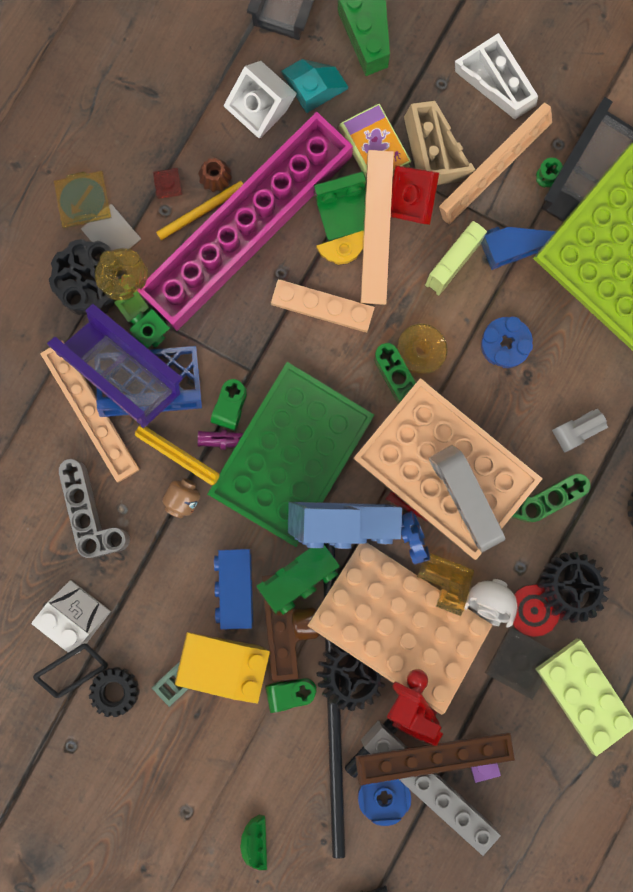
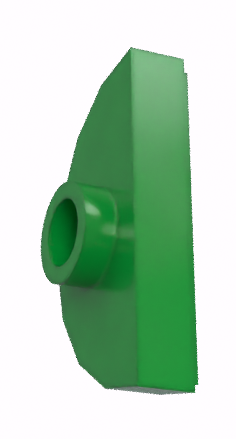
[240,814,267,870]

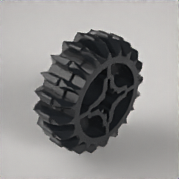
[538,552,610,623]
[316,644,385,711]

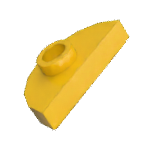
[316,230,364,265]

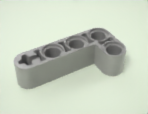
[429,445,506,553]
[59,459,130,558]

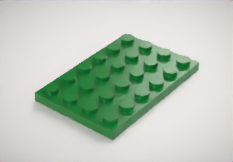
[207,362,374,547]

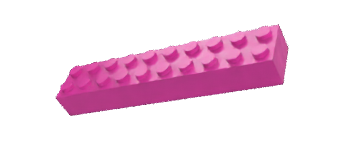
[136,112,353,331]

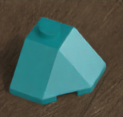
[281,59,348,113]

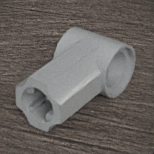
[552,408,608,453]

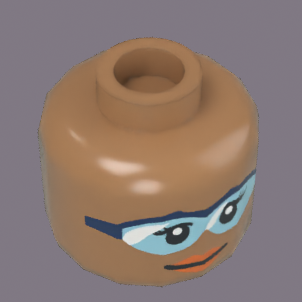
[162,478,201,518]

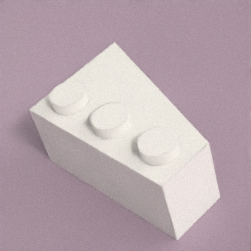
[455,33,538,119]

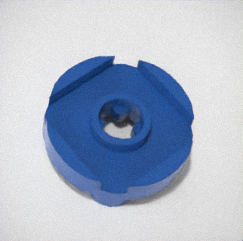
[481,317,533,368]
[401,511,431,564]
[358,779,411,826]

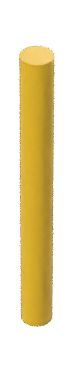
[156,181,243,241]

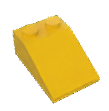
[175,632,270,704]

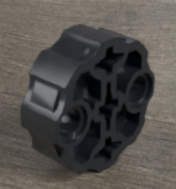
[49,239,127,315]

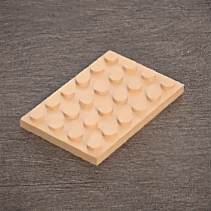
[353,378,542,560]
[307,543,492,715]

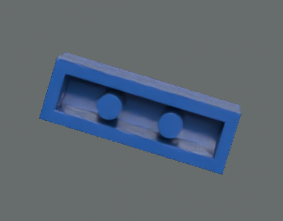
[214,549,253,629]

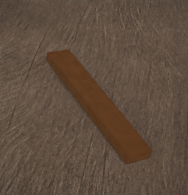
[355,733,515,785]

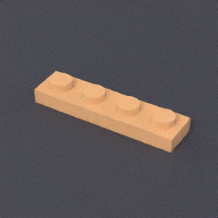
[271,279,375,333]

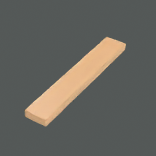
[439,103,552,224]
[360,150,394,305]
[40,341,140,483]

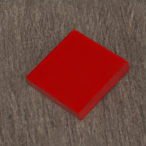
[391,165,439,225]

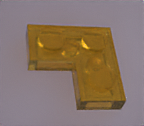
[417,553,474,616]

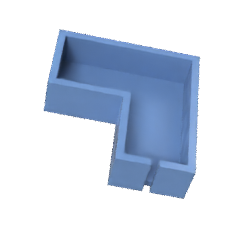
[288,502,402,549]

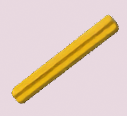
[135,425,220,485]

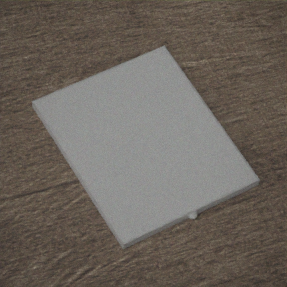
[81,204,141,258]

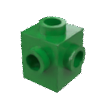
[129,307,170,349]

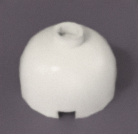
[463,579,518,627]

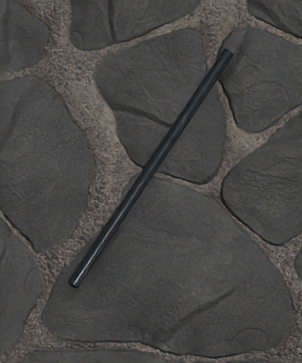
[323,543,346,859]

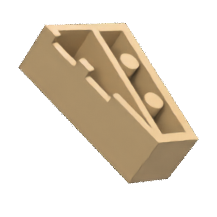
[404,101,475,185]

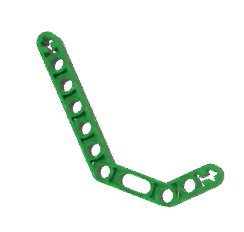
[374,343,590,522]

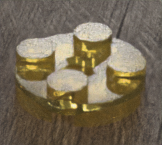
[95,248,148,300]

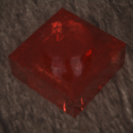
[153,168,182,199]

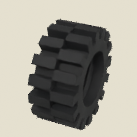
[89,667,139,717]

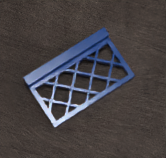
[94,346,202,417]

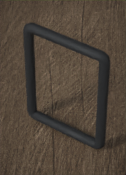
[33,643,108,698]

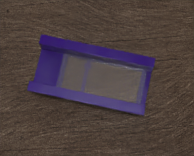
[47,304,182,429]

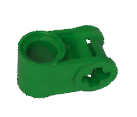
[210,379,247,431]
[265,678,317,713]

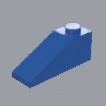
[481,227,555,270]

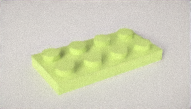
[535,638,633,757]

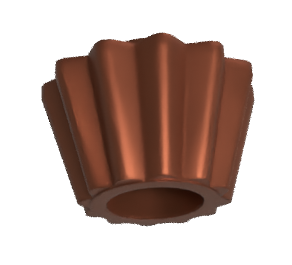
[198,158,232,193]

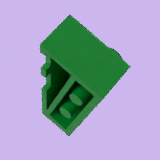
[338,0,390,76]
[256,545,340,615]

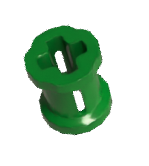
[536,158,563,188]

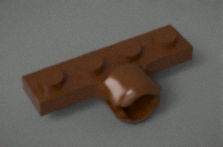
[262,575,320,681]

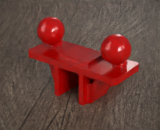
[387,669,443,746]

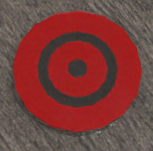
[513,584,560,637]

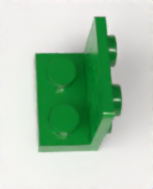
[314,172,366,241]

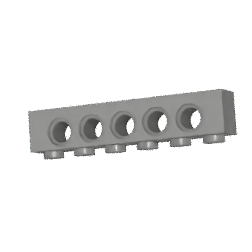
[361,720,501,856]

